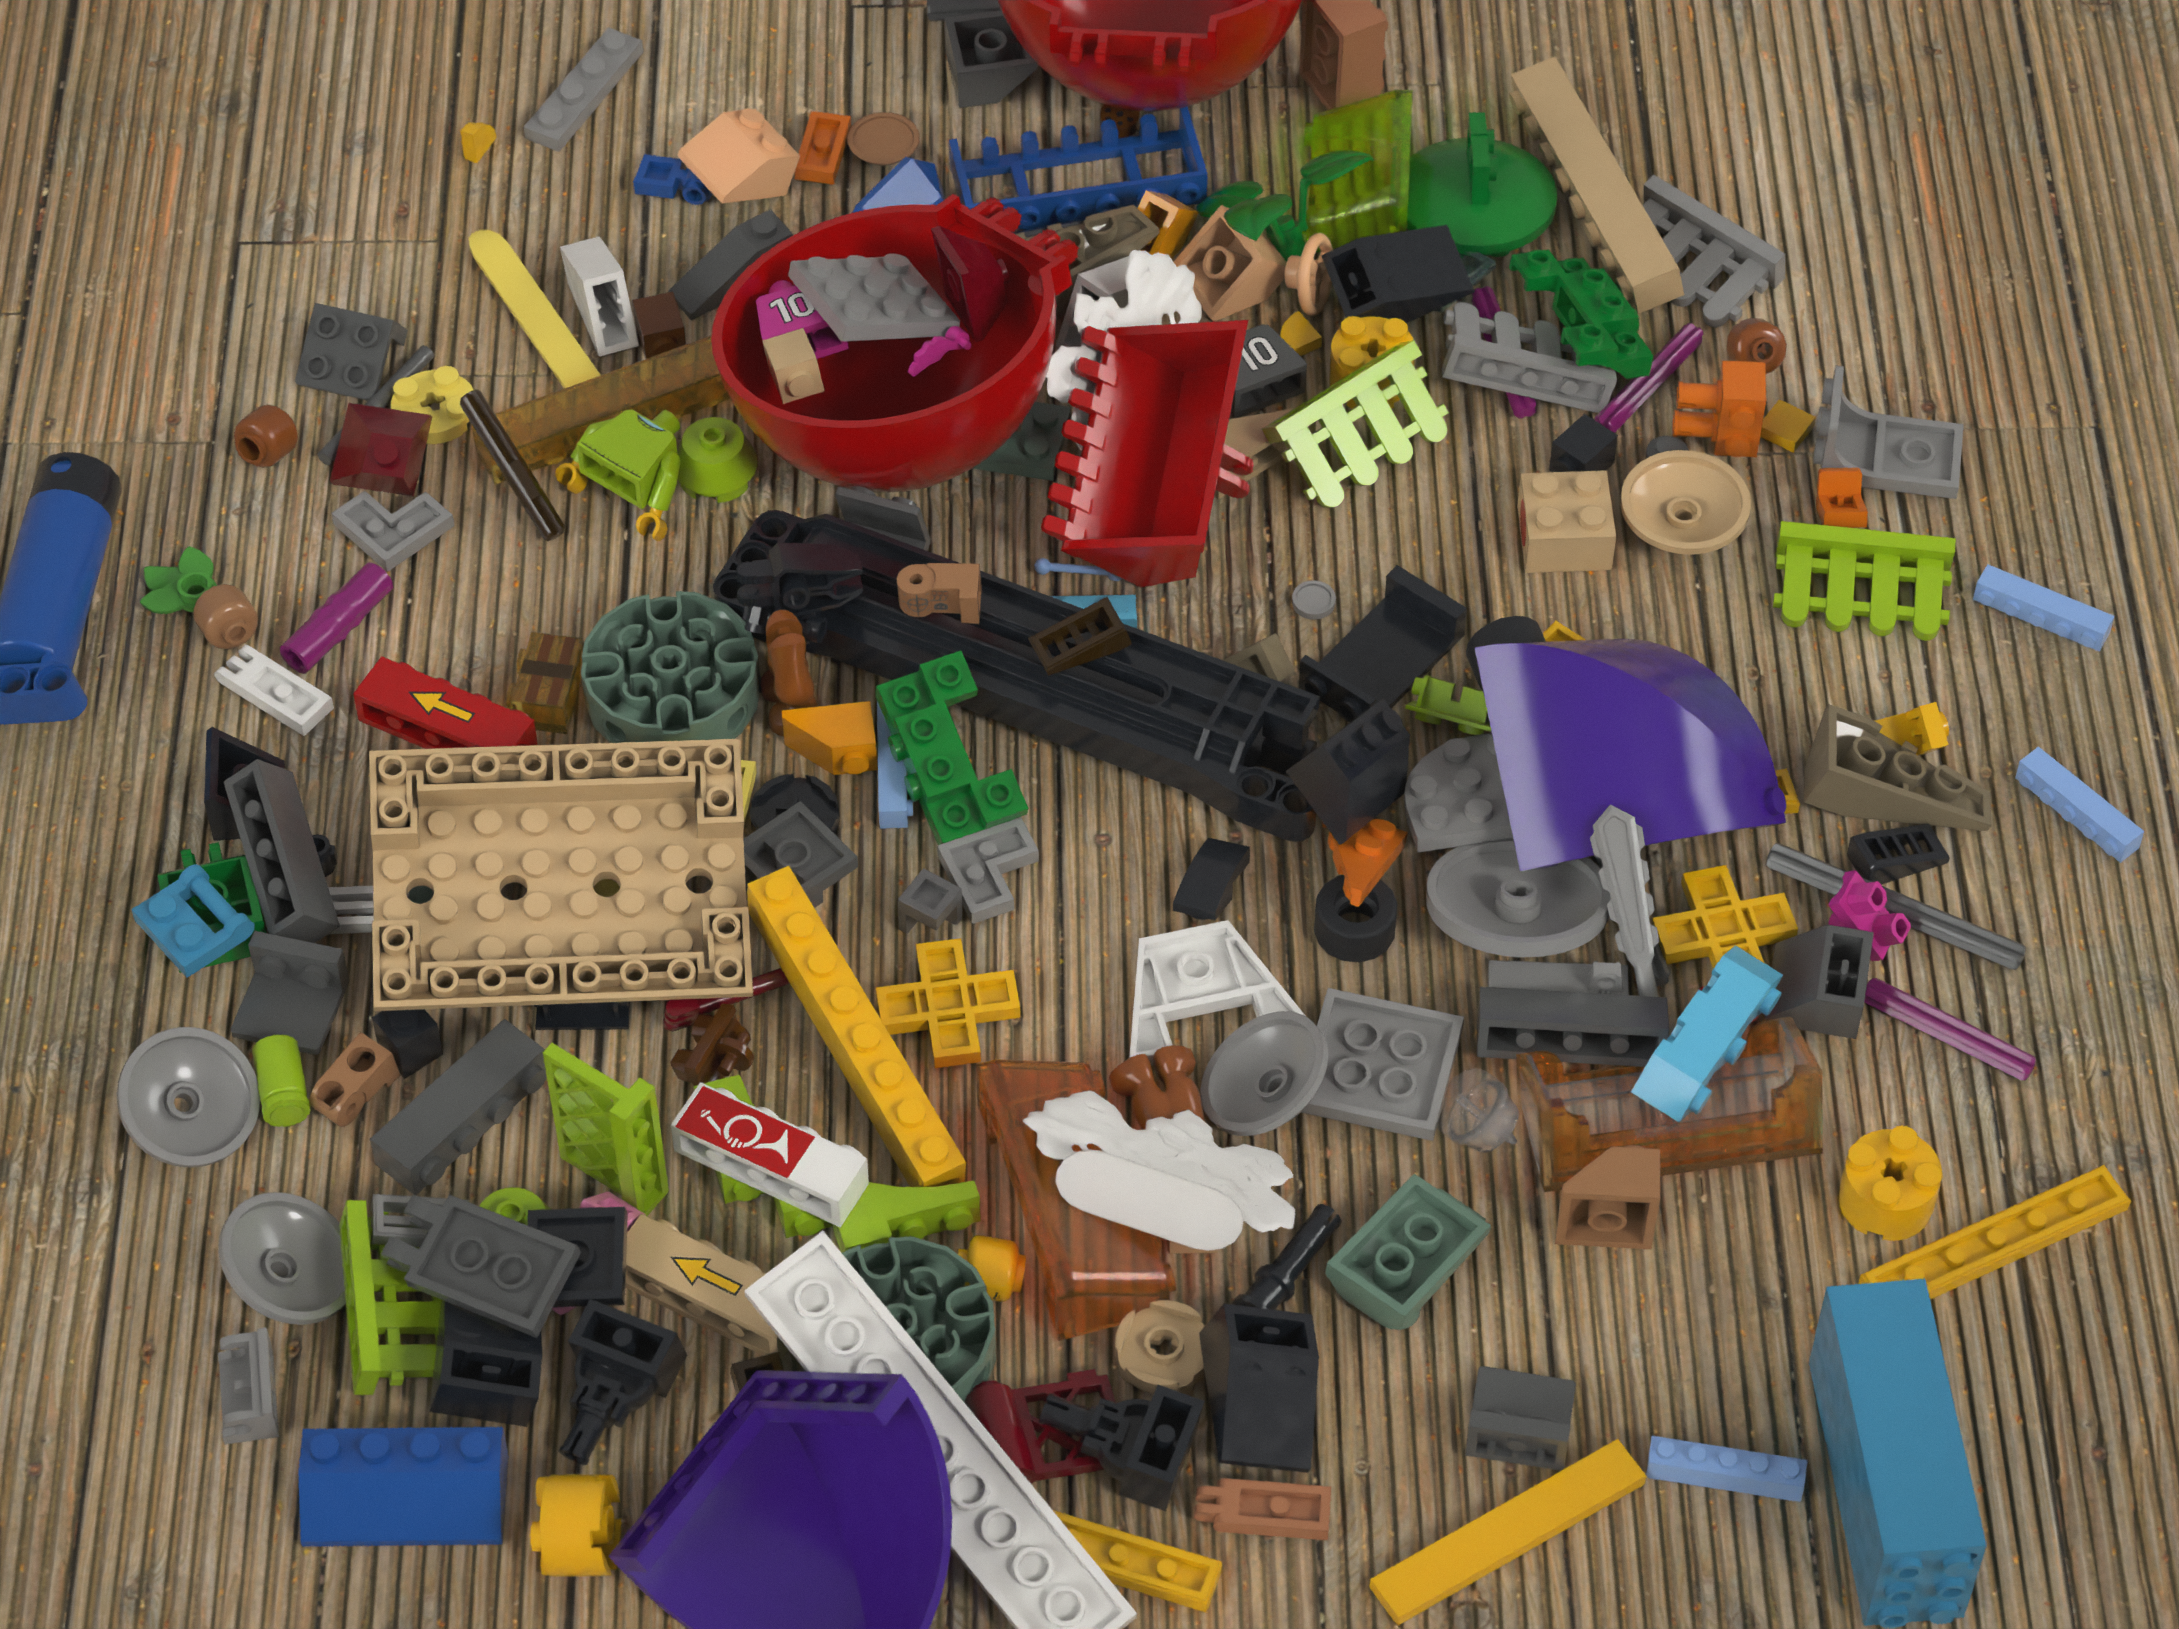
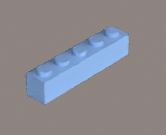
[1973,564,2114,652]
[877,701,913,829]
[2015,746,2144,863]
[1646,1436,1807,1502]

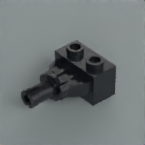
[559,1299,687,1465]
[1039,1385,1204,1512]

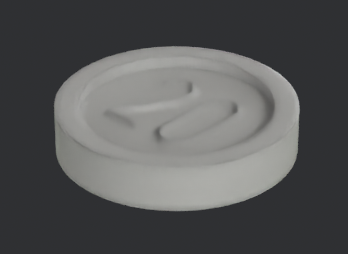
[1292,580,1336,620]

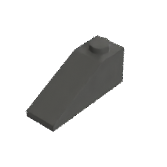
[669,209,793,321]

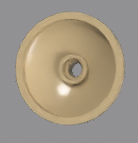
[1620,450,1751,555]

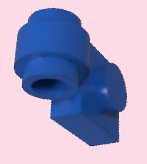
[633,154,712,205]

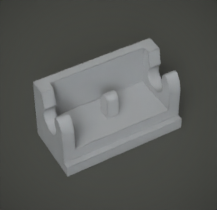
[218,1327,279,1444]

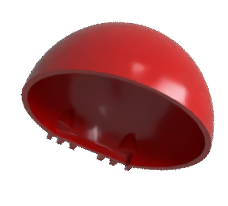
[997,0,1302,111]
[711,194,1079,493]

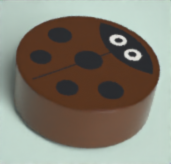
[1100,105,1140,138]

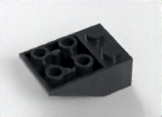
[1321,225,1475,323]
[429,1300,542,1427]
[1199,1304,1319,1473]

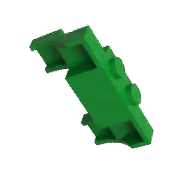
[1509,249,1654,379]
[875,651,1029,845]

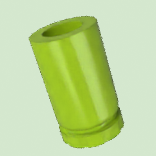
[252,1035,310,1127]

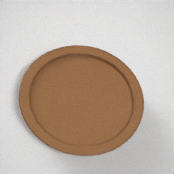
[847,112,920,166]

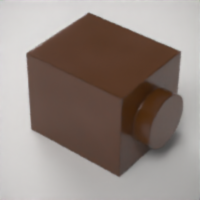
[632,292,687,364]

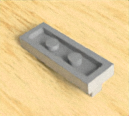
[1488,960,1629,995]

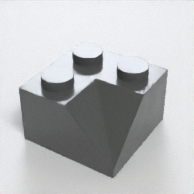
[944,10,1037,108]

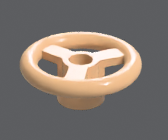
[1285,233,1333,316]

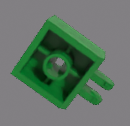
[157,842,267,973]

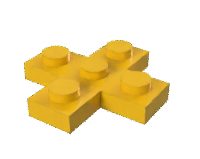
[1652,865,1798,969]
[876,938,1020,1068]

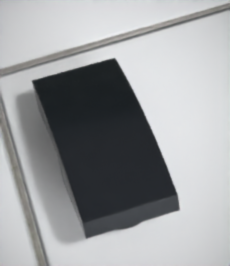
[1173,838,1250,920]

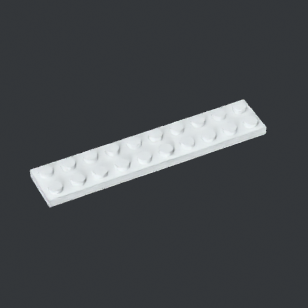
[744,1231,1137,1629]

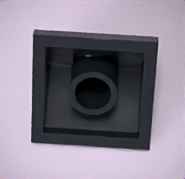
[204,727,285,841]

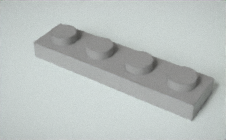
[524,27,643,152]

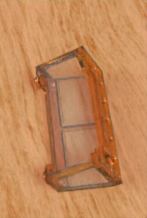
[1516,1017,1823,1192]

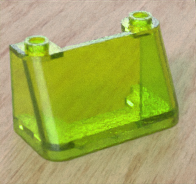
[1302,89,1413,252]

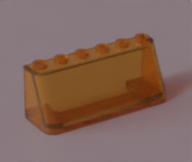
[976,1059,1176,1341]

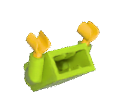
[555,410,681,541]

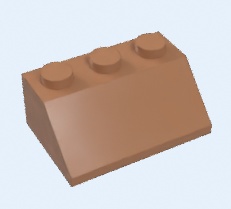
[1299,0,1388,124]

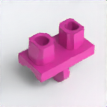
[1828,870,1911,961]

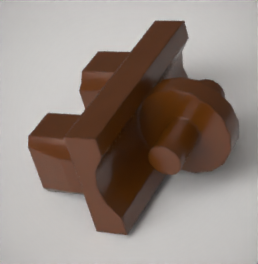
[670,1003,755,1086]

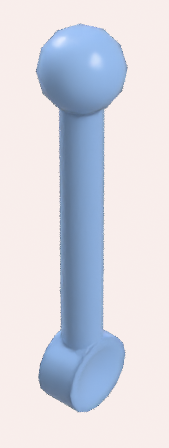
[1034,558,1122,581]

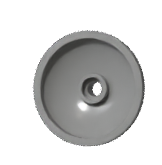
[1201,1011,1328,1136]
[117,1027,260,1168]
[218,1192,346,1325]

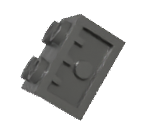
[295,303,408,401]
[835,486,931,551]
[231,931,350,1055]
[1465,1366,1576,1471]

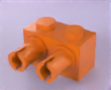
[1672,360,1766,457]

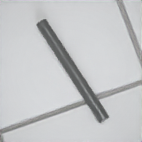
[317,345,434,465]

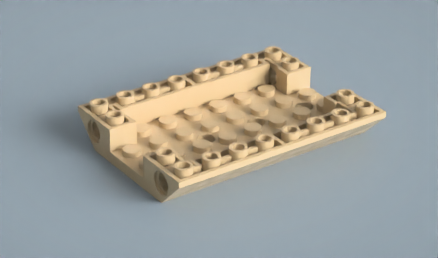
[369,739,753,1011]

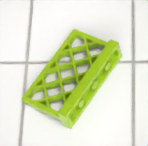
[543,1043,669,1216]

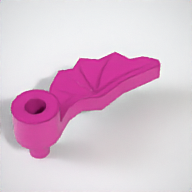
[908,326,972,377]

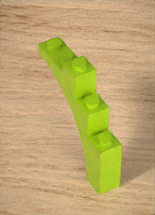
[694,1075,981,1253]

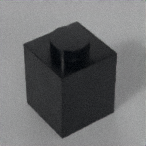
[1549,414,1618,472]
[372,1009,443,1079]

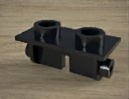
[534,1001,630,1030]

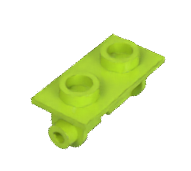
[1405,675,1491,735]

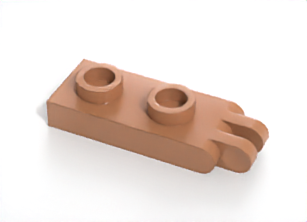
[1194,1478,1332,1541]

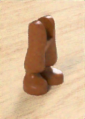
[760,610,818,737]
[1109,1045,1205,1130]

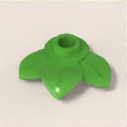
[140,546,217,614]

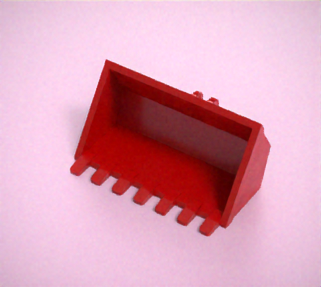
[1041,320,1254,588]

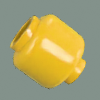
[957,1235,1026,1302]

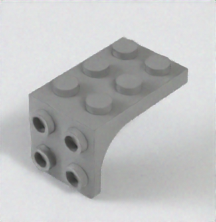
[1813,365,1964,499]

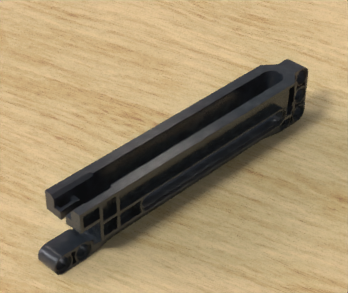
[713,510,1320,842]

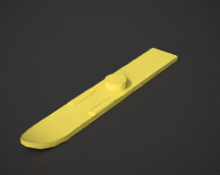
[469,230,602,395]

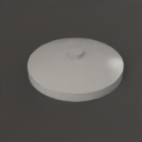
[1426,838,1611,957]

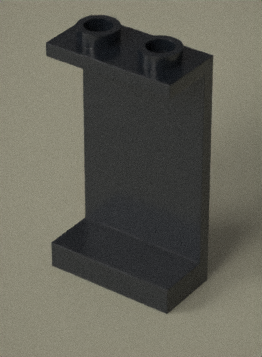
[1299,565,1467,722]

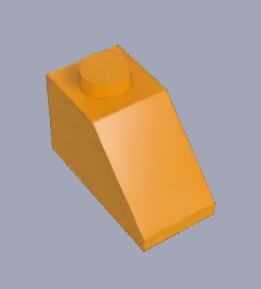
[1137,190,1199,259]
[781,701,878,775]

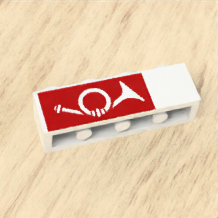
[671,1082,869,1227]

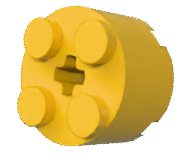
[1329,316,1415,409]
[1839,1126,1943,1241]
[530,1474,622,1577]

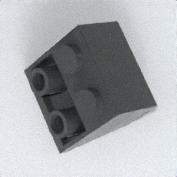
[1763,925,1874,1039]

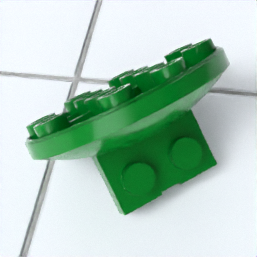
[1393,112,1557,257]

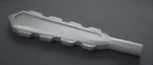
[1590,804,1659,997]

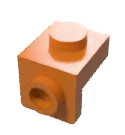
[1816,468,1868,528]

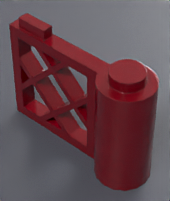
[965,1369,1116,1484]

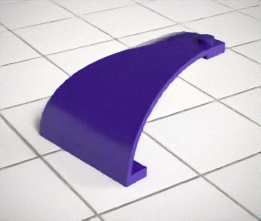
[1475,639,1786,871]
[608,1370,952,1629]

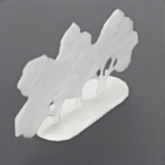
[1046,250,1201,451]
[1023,1090,1295,1251]

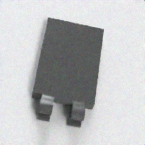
[381,1195,581,1338]

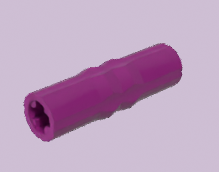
[279,562,393,674]

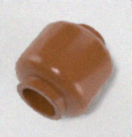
[1726,318,1787,374]
[234,404,298,468]

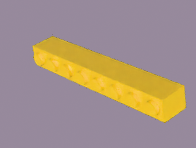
[747,865,966,1187]

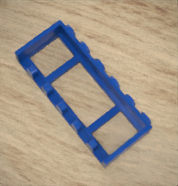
[949,106,1208,231]

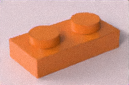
[794,111,851,185]

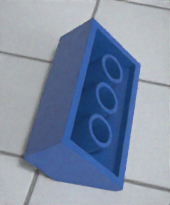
[298,1427,509,1547]

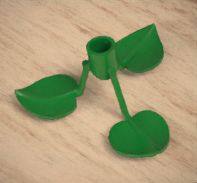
[1196,150,1374,262]

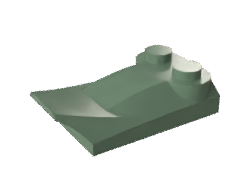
[1325,1174,1491,1330]

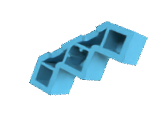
[1631,945,1783,1122]

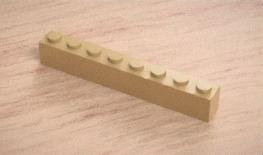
[1509,56,1684,314]

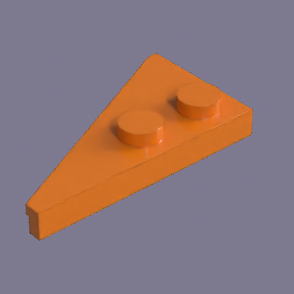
[1321,819,1408,907]

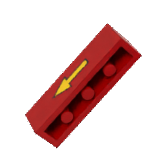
[353,656,538,749]

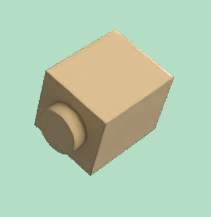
[762,328,824,404]

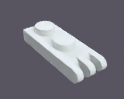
[214,645,334,736]

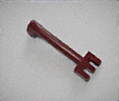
[663,968,790,1032]

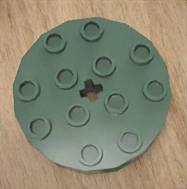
[581,591,761,743]
[804,1236,996,1403]

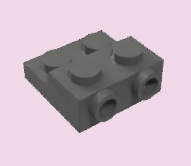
[743,801,858,908]

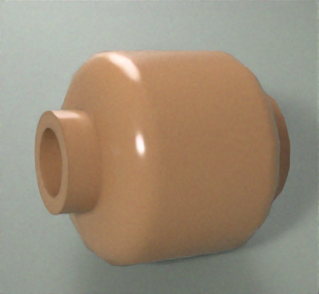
[193,584,258,650]

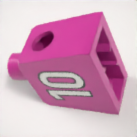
[756,280,849,359]

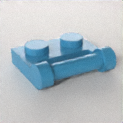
[131,864,254,978]

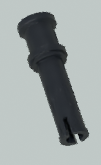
[1232,1204,1342,1310]

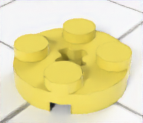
[391,366,473,444]

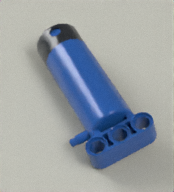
[0,452,122,725]

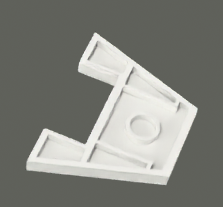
[1129,920,1305,1065]

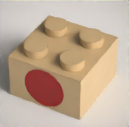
[1517,471,1616,573]

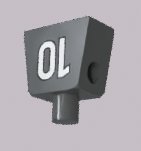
[1231,320,1307,418]

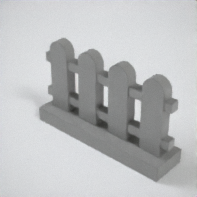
[1643,174,1785,327]
[1442,302,1617,413]

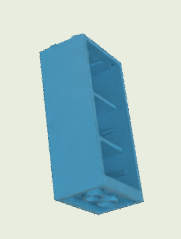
[1809,1279,1987,1629]

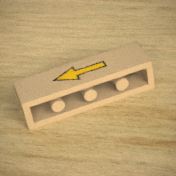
[625,1214,789,1360]

